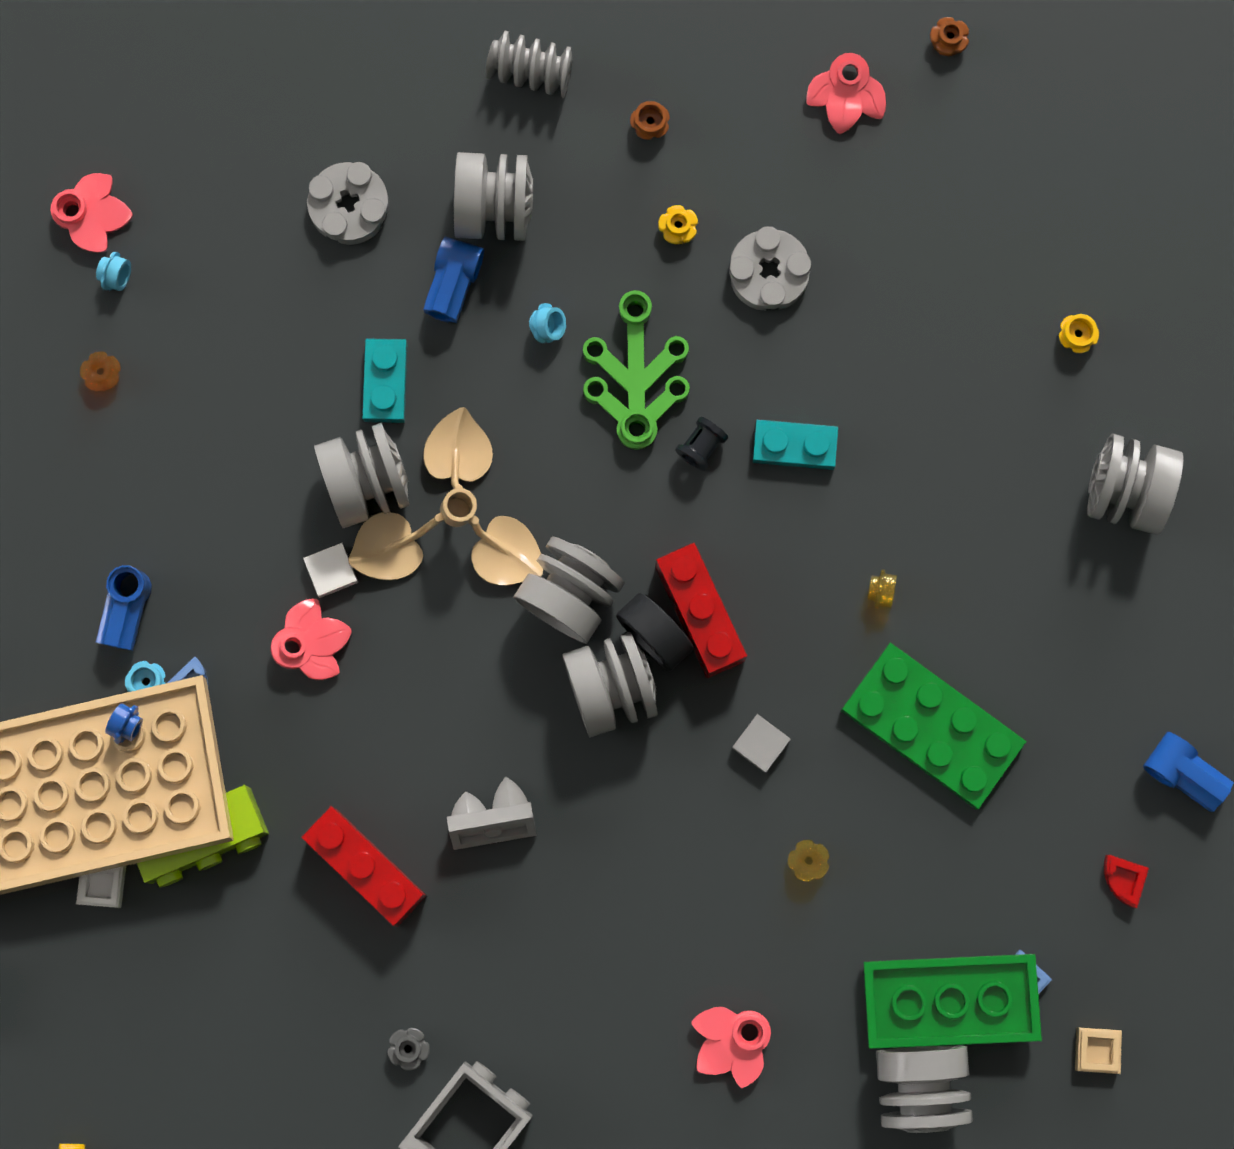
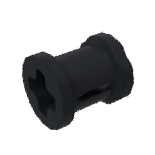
[675,416,729,471]

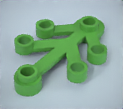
[583,290,690,450]

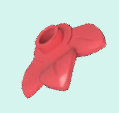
[806,53,886,134]
[50,173,133,253]
[270,599,352,680]
[691,1007,771,1088]

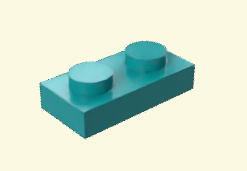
[363,339,408,423]
[752,420,838,470]

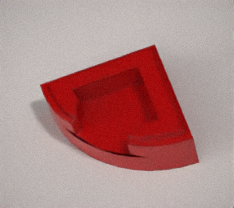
[1104,855,1149,909]

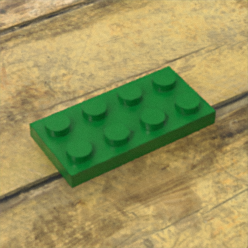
[840,642,1027,810]
[863,954,1042,1049]

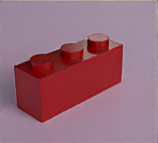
[655,543,747,679]
[301,806,427,927]

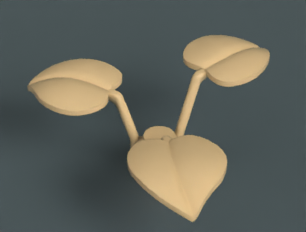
[348,407,543,586]

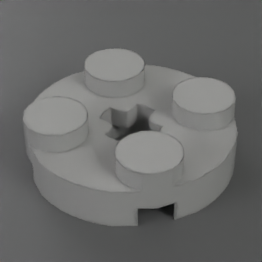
[307,162,389,245]
[729,226,811,311]

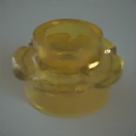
[868,569,897,610]
[788,840,829,882]

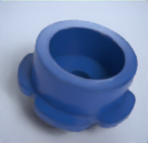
[105,703,143,744]

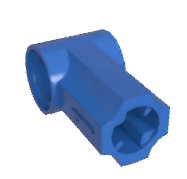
[423,236,484,323]
[96,565,152,651]
[1143,732,1234,812]

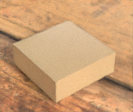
[1075,1027,1122,1074]

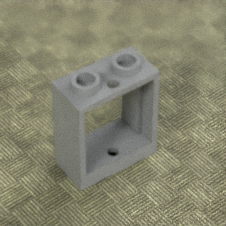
[398,1061,532,1149]

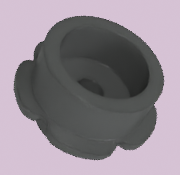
[387,1028,430,1071]

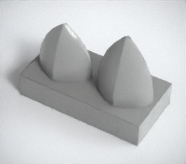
[447,777,537,850]

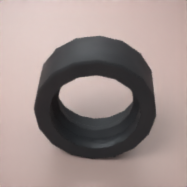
[616,593,694,672]

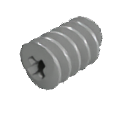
[485,30,573,98]

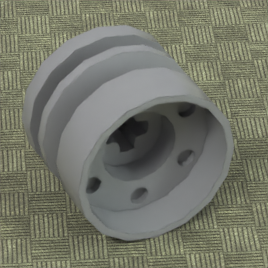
[454,152,533,241]
[314,423,410,528]
[1087,433,1184,535]
[513,536,625,644]
[562,632,658,738]
[876,1045,973,1133]

